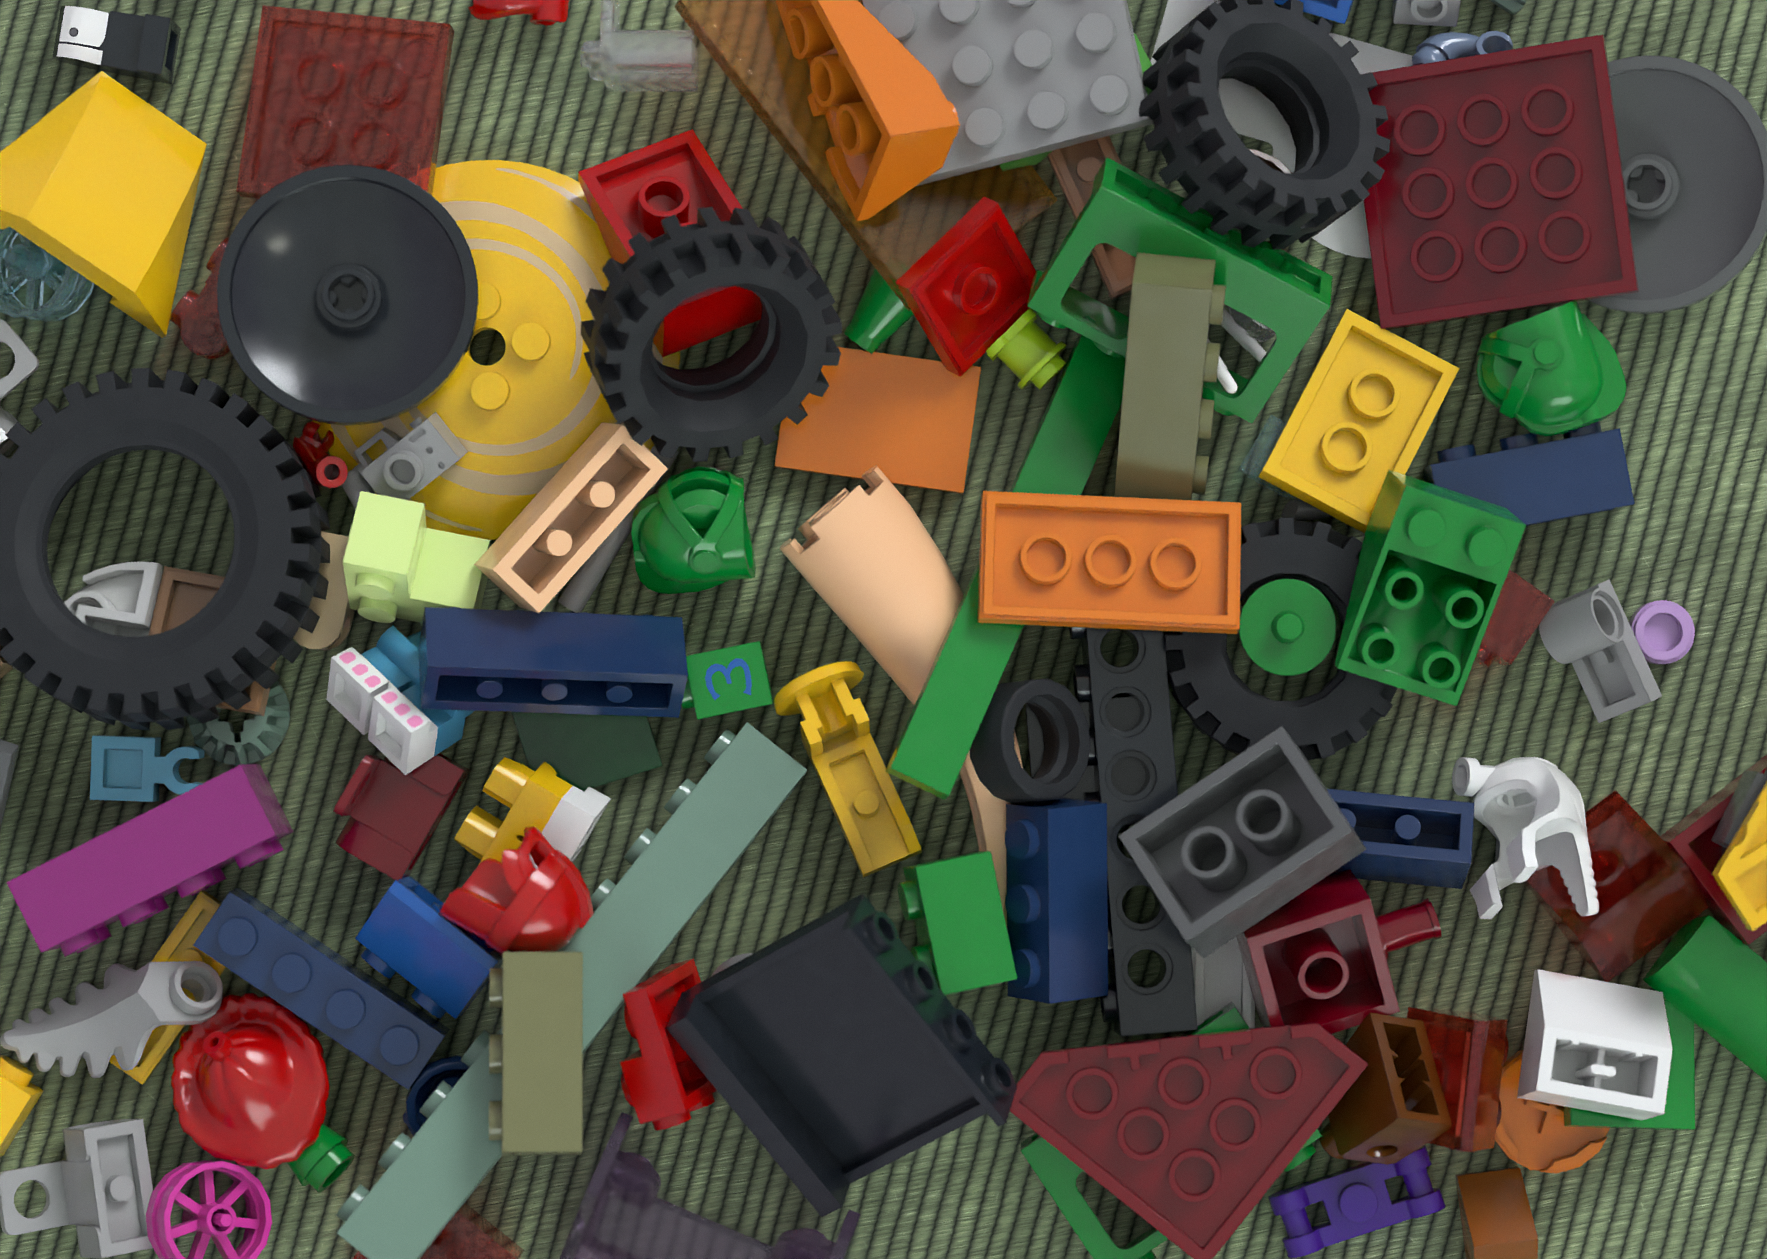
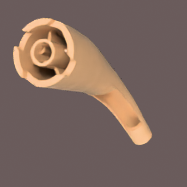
[780,465,1023,927]

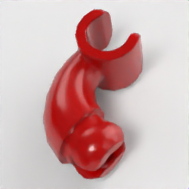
[468,0,569,26]

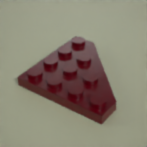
[1010,1022,1368,1259]

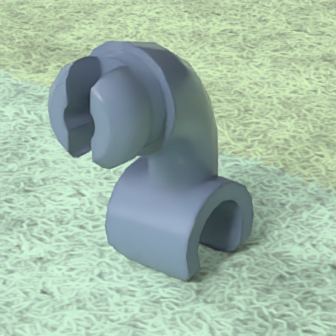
[1412,31,1513,66]

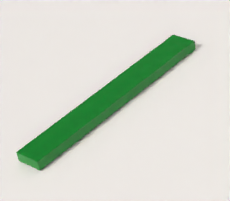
[886,334,1126,799]

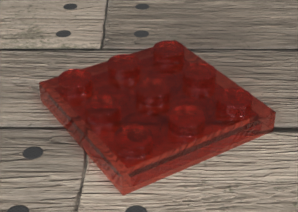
[236,5,454,199]

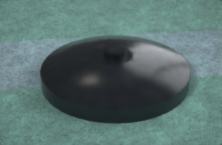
[217,165,479,425]

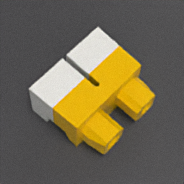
[454,757,611,869]

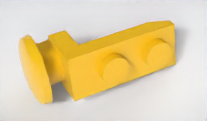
[773,661,922,878]

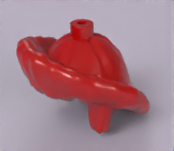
[171,993,330,1169]

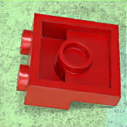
[620,958,717,1130]

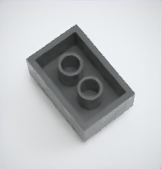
[1119,726,1367,958]

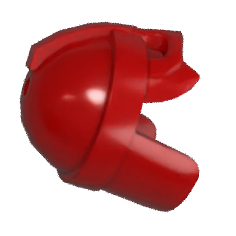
[439,826,594,955]

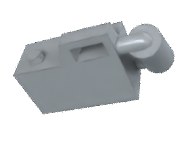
[342,412,468,511]

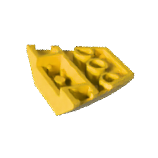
[0,71,207,338]

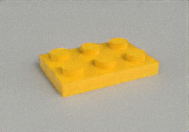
[1258,309,1460,534]

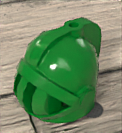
[1476,300,1627,437]
[631,466,756,594]

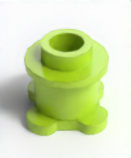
[986,308,1067,390]

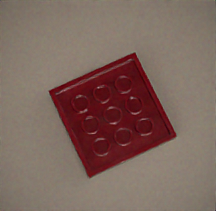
[1364,34,1639,330]

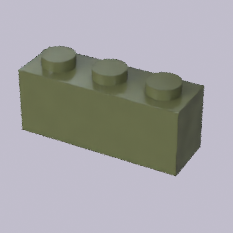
[489,952,583,1155]

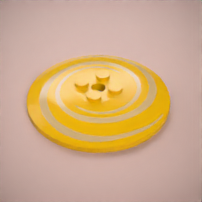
[313,160,681,541]

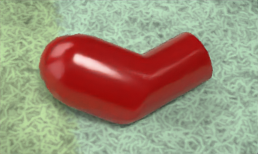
[293,421,348,488]

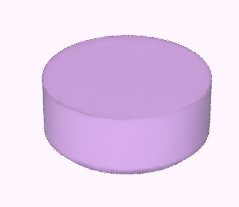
[1629,600,1695,664]

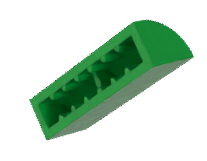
[1643,915,1767,1082]

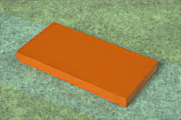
[978,491,1241,634]

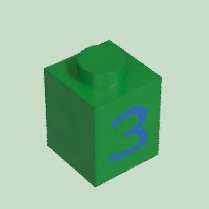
[682,641,774,720]

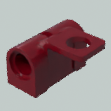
[333,753,470,880]

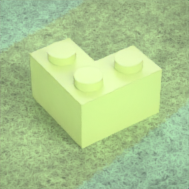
[343,491,490,626]

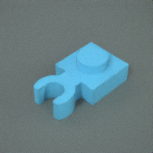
[90,735,205,802]

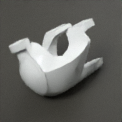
[1452,757,1599,919]

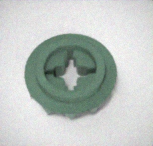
[186,681,290,765]

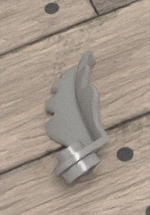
[0,961,223,1078]

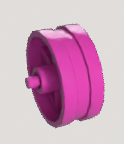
[146,1160,272,1259]

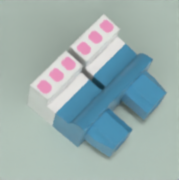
[326,626,474,775]

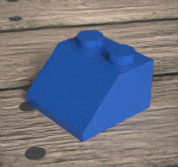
[355,876,503,1019]

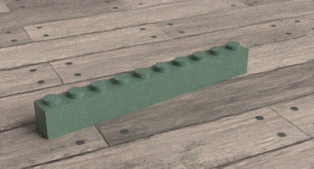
[336,722,807,1259]

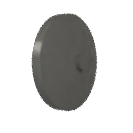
[1588,55,1767,314]

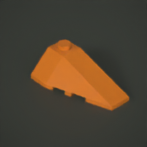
[776,0,960,221]

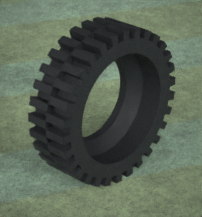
[0,368,330,730]

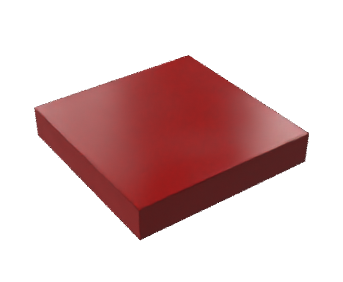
[895,197,1036,377]

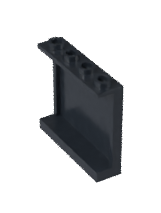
[666,893,1017,1217]

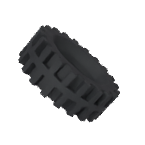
[1139,0,1390,250]
[581,207,843,462]
[1164,518,1398,760]

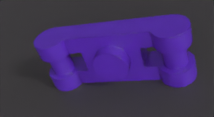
[1268,1145,1446,1259]

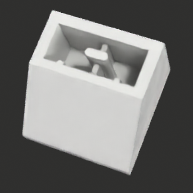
[1517,969,1672,1120]

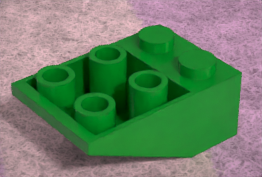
[1335,470,1526,706]

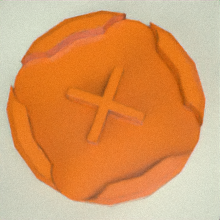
[1484,1050,1610,1174]

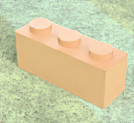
[474,422,668,613]

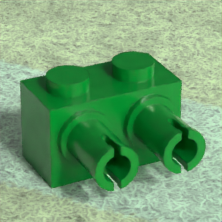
[898,851,1017,995]

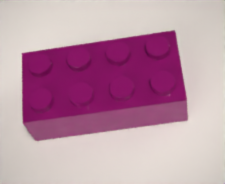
[6,764,294,957]

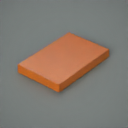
[774,347,981,494]

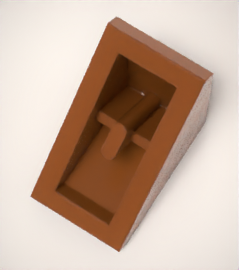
[1455,1167,1538,1259]

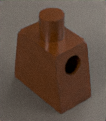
[1319,1013,1452,1164]

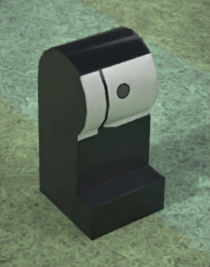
[53,6,181,84]

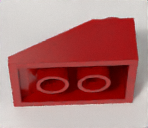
[578,129,762,358]

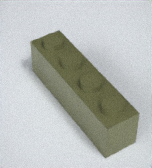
[1114,253,1226,500]

